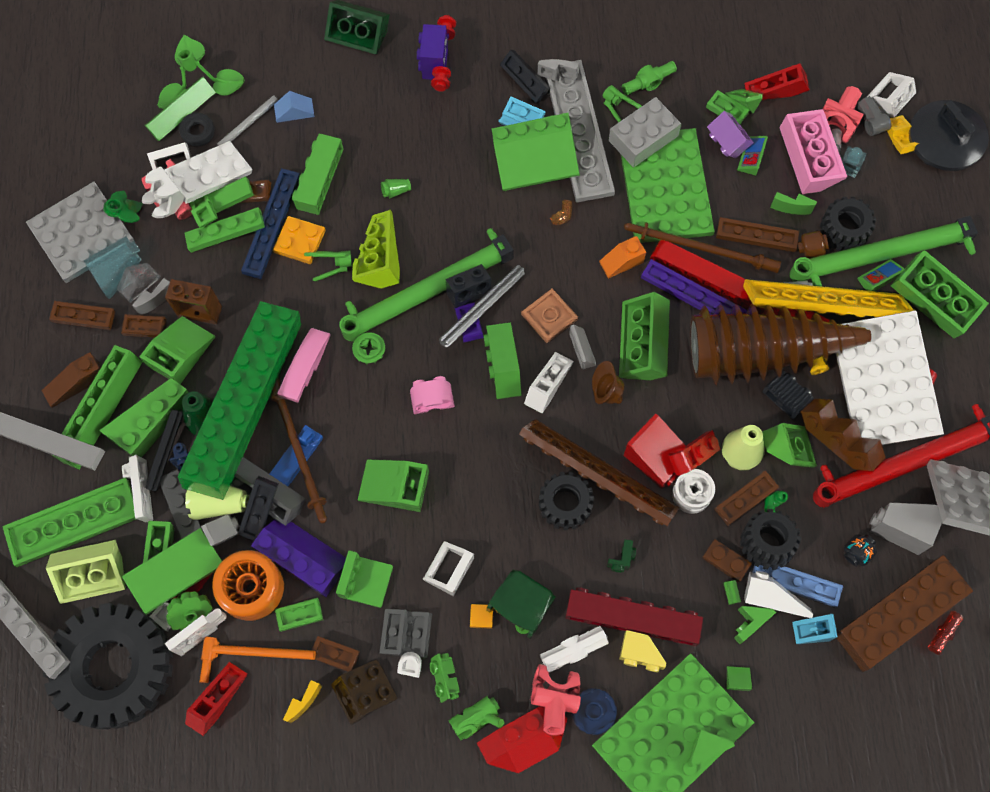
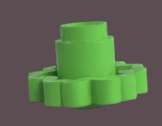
[166,591,212,631]

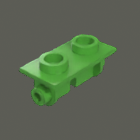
[430,653,460,703]

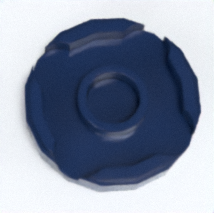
[571,688,617,735]

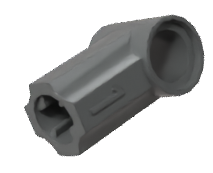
[857,96,891,136]

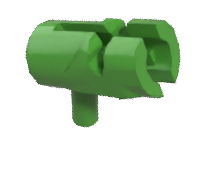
[448,696,504,741]

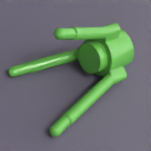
[603,85,642,123]
[304,251,352,281]

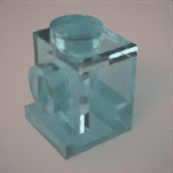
[842,146,867,178]

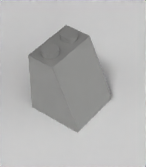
[869,503,942,555]

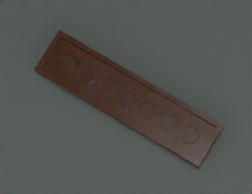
[519,419,679,526]

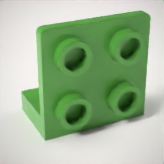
[336,551,393,608]

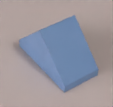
[274,91,314,123]

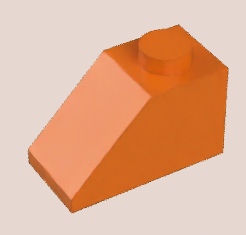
[599,236,646,279]

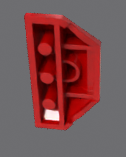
[477,706,567,774]

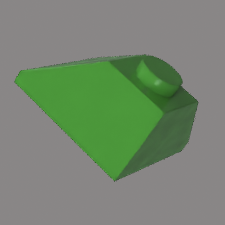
[762,423,817,467]

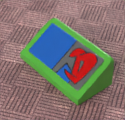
[737,136,768,176]
[857,259,904,291]

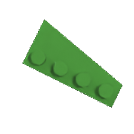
[99,378,189,458]

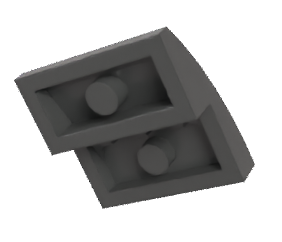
[380,609,432,658]

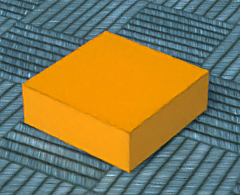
[470,604,493,628]

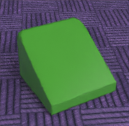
[727,666,752,691]

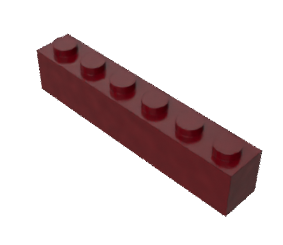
[565,587,703,647]

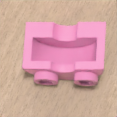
[410,376,455,414]

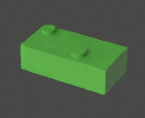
[890,250,989,338]

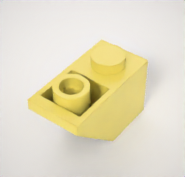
[619,630,666,672]

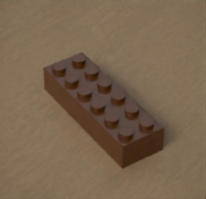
[837,555,973,672]

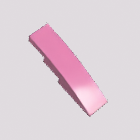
[277,328,330,403]

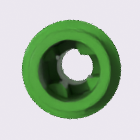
[381,179,411,199]

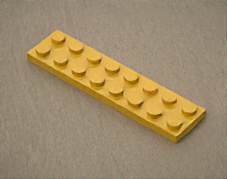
[743,279,914,318]

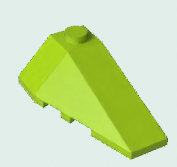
[352,210,400,288]

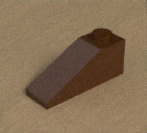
[41,352,101,408]

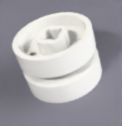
[672,469,715,514]

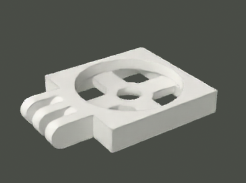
[165,609,227,656]

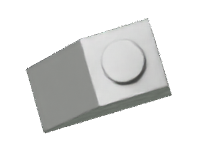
[201,514,240,546]

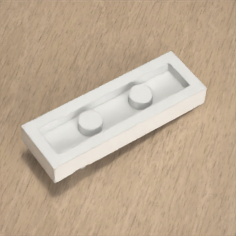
[122,455,153,522]

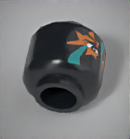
[843,534,877,567]

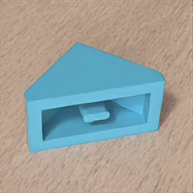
[792,614,838,644]

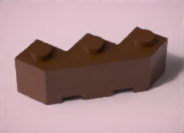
[801,399,885,471]

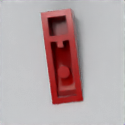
[745,63,810,100]
[185,662,247,736]

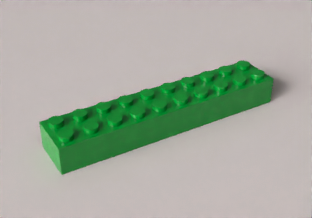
[178,301,301,500]

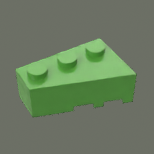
[483,322,521,399]

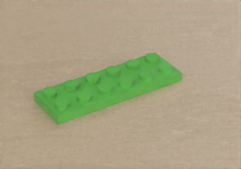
[2,477,136,567]

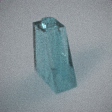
[84,236,141,299]

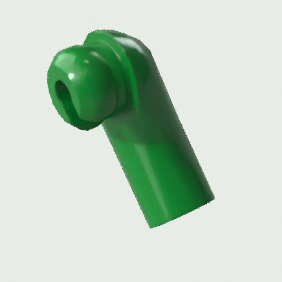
[764,491,788,512]

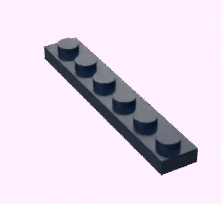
[241,168,300,279]

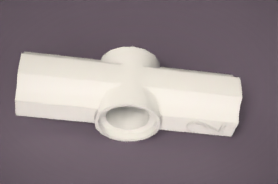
[540,626,609,672]

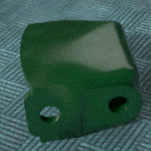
[486,569,556,639]

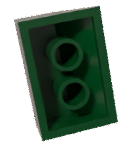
[324,0,390,54]

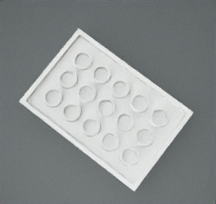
[836,311,944,445]

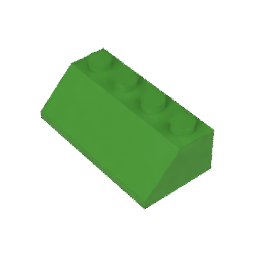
[619,292,670,380]

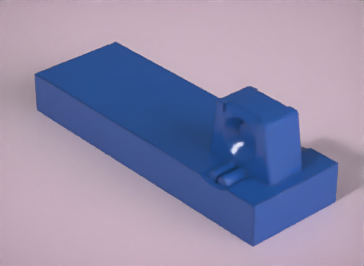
[270,425,323,486]

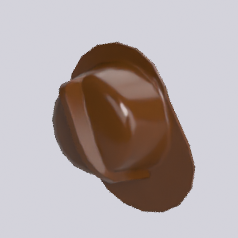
[592,361,625,404]

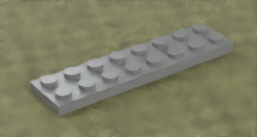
[546,60,615,202]

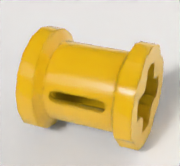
[810,357,829,375]

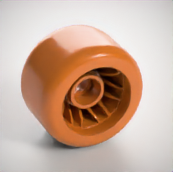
[212,550,284,621]

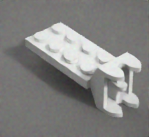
[142,141,252,218]

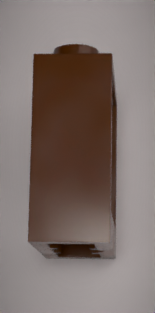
[165,279,222,325]

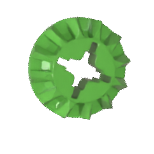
[352,333,385,364]

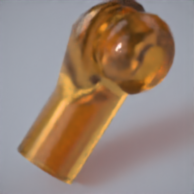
[551,200,572,225]

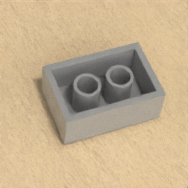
[609,97,681,168]

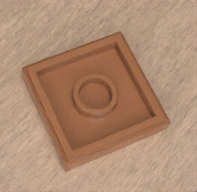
[521,288,578,343]

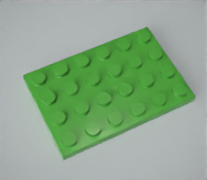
[621,128,715,243]
[592,653,755,792]

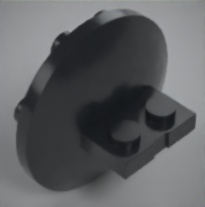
[909,100,989,171]

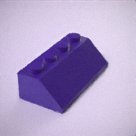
[251,519,346,597]

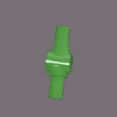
[622,61,677,96]

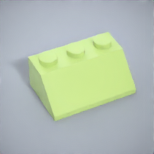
[46,540,126,604]

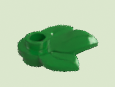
[103,191,142,223]

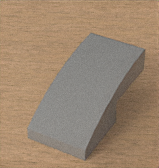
[538,59,579,81]
[132,278,170,315]

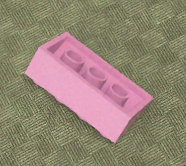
[779,109,847,194]

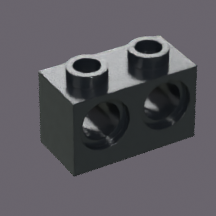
[445,264,492,308]

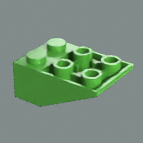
[139,316,215,384]
[358,460,429,512]

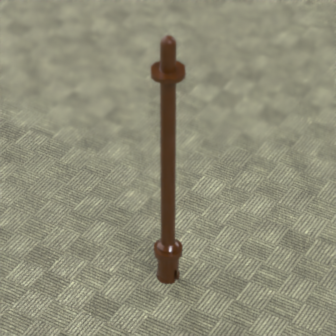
[624,222,781,273]
[270,376,327,524]

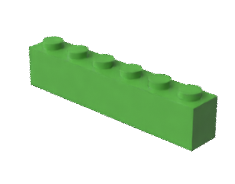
[52,345,143,470]

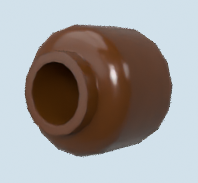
[798,230,829,258]

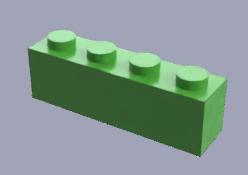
[292,134,343,215]

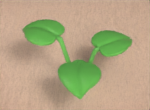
[157,35,245,109]

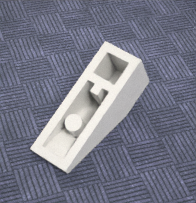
[524,352,573,413]
[744,571,813,618]

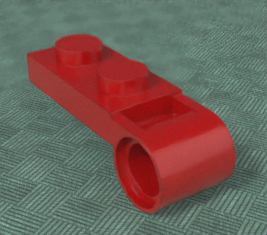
[668,430,721,476]

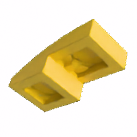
[887,115,919,154]
[283,680,322,723]

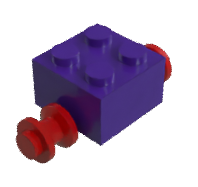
[417,15,456,91]

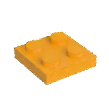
[273,216,326,264]

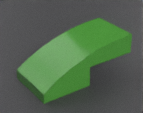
[770,192,817,215]
[189,194,217,228]

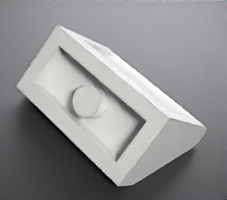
[867,72,916,117]
[147,143,192,170]
[423,541,474,596]

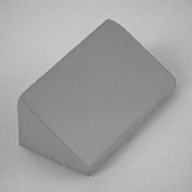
[569,325,596,369]

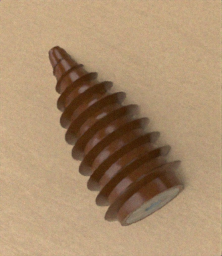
[690,304,871,386]

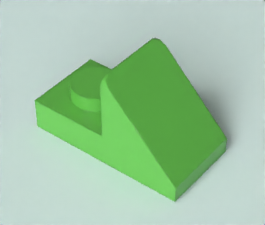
[734,606,776,644]

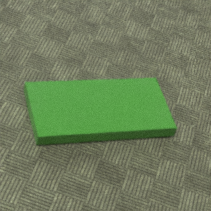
[122,528,222,615]

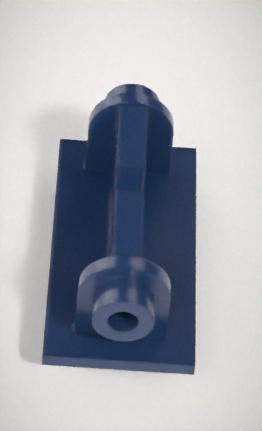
[170,443,189,471]

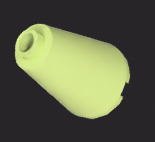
[722,425,765,470]
[185,486,250,520]

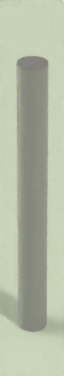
[217,95,278,146]

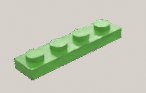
[185,207,265,253]

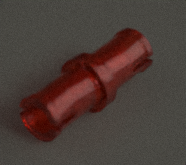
[927,611,964,655]

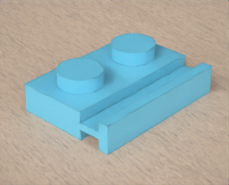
[499,96,546,126]

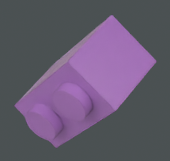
[707,111,754,158]

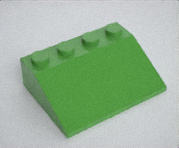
[492,113,580,191]

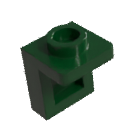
[607,539,636,573]

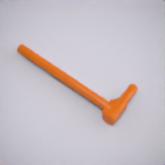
[199,637,316,683]

